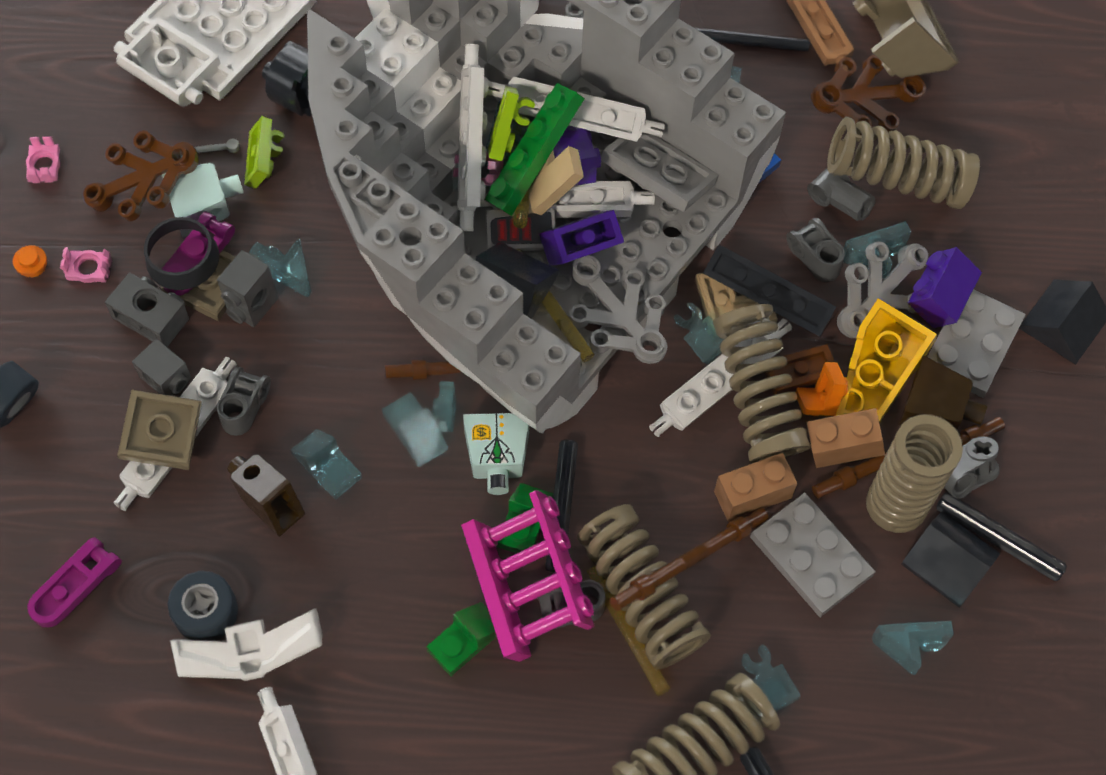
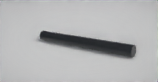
[695,28,810,52]

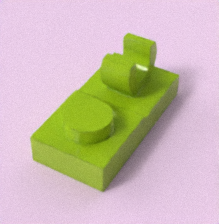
[487,85,535,161]
[244,116,284,189]

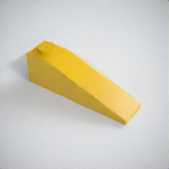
[836,298,937,423]

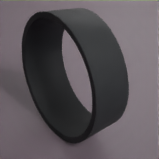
[144,217,219,290]

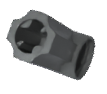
[807,168,875,221]

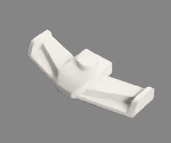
[170,608,322,681]

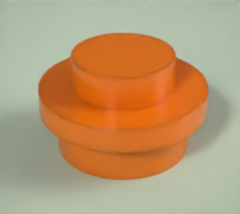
[13,245,47,278]

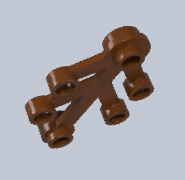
[811,55,926,136]
[83,130,199,221]

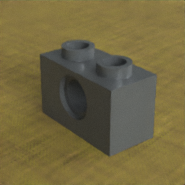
[217,250,278,327]
[105,272,189,347]

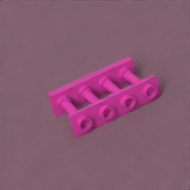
[461,490,594,662]

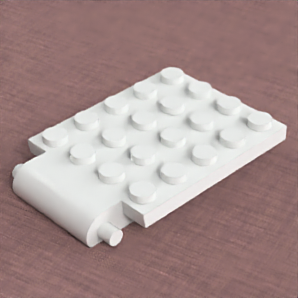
[114,0,317,107]

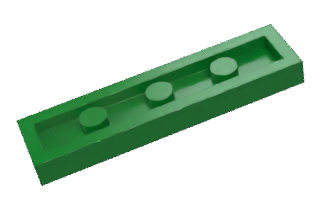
[484,83,585,216]

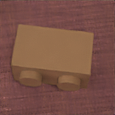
[807,408,885,468]
[714,453,797,522]

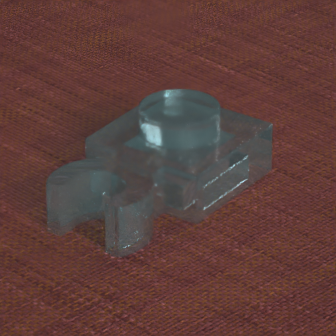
[674,303,724,364]
[433,381,456,432]
[741,645,801,711]

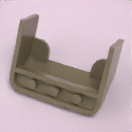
[853,0,959,78]

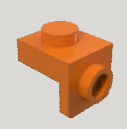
[795,362,848,416]

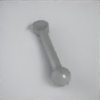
[180,139,240,158]

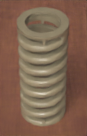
[827,116,980,210]
[713,304,811,463]
[866,415,963,533]
[577,504,711,670]
[612,673,780,775]

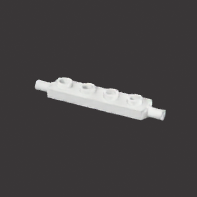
[457,44,488,231]
[487,76,665,142]
[480,181,655,218]
[649,318,792,437]
[113,357,237,511]
[257,687,317,775]

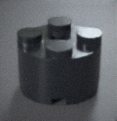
[262,41,312,116]

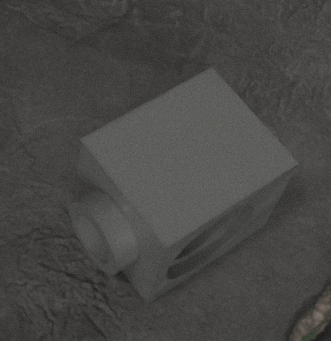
[132,339,191,396]

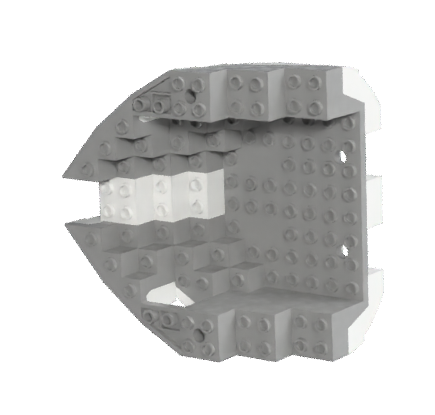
[307,0,786,433]

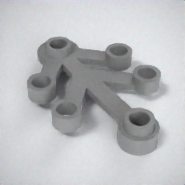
[837,242,928,338]
[569,255,667,364]

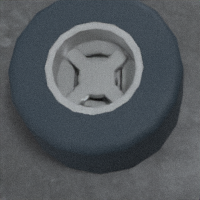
[0,361,39,428]
[167,571,238,641]

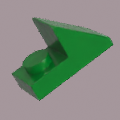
[497,483,554,553]
[426,602,497,677]

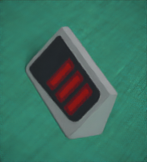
[486,208,555,251]

